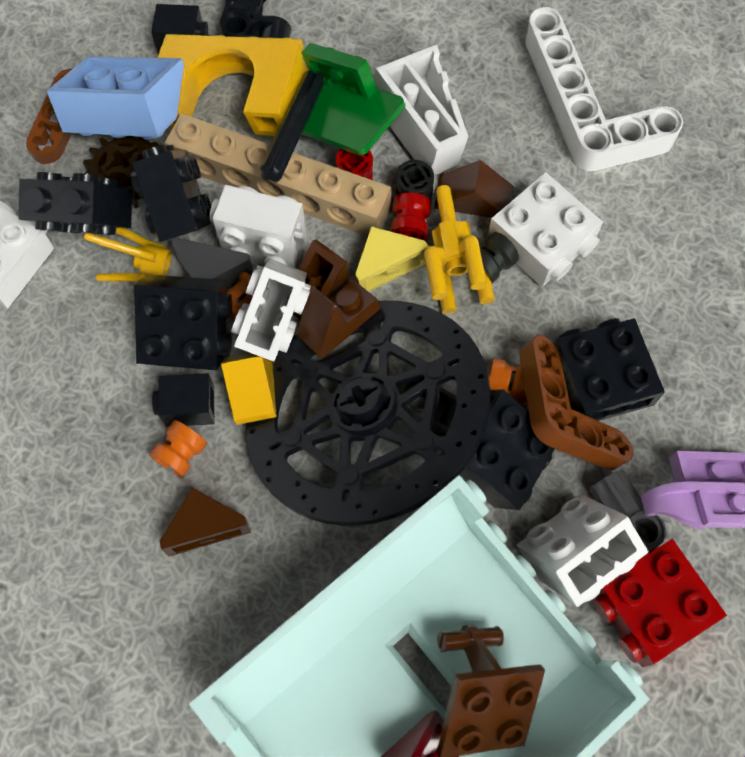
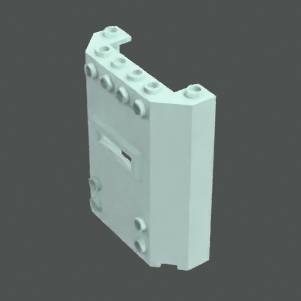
[189,475,650,757]

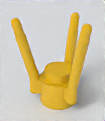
[84,228,172,282]

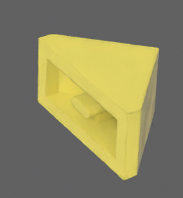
[355,227,428,292]

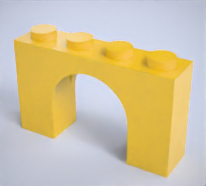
[158,34,309,136]

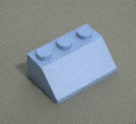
[47,56,184,140]

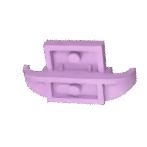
[641,451,745,530]

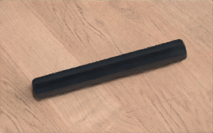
[260,70,324,182]

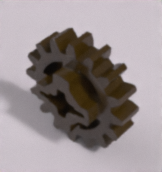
[83,136,159,208]

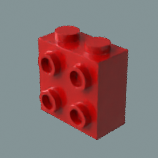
[593,538,728,668]

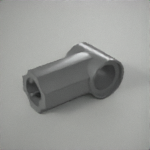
[589,469,666,556]

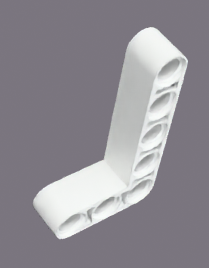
[525,7,683,171]

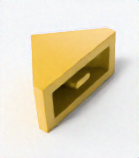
[221,352,277,425]

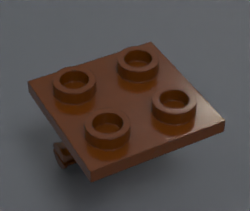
[437,624,545,757]

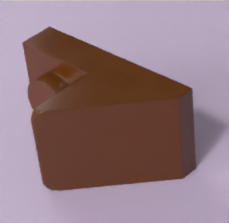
[296,279,381,360]

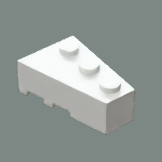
[373,45,468,176]

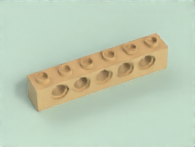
[165,113,391,237]

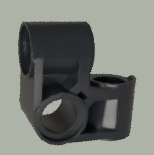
[220,0,292,38]

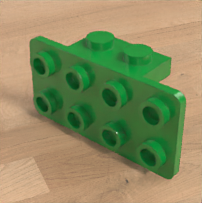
[301,43,405,155]

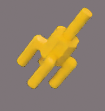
[424,185,495,314]

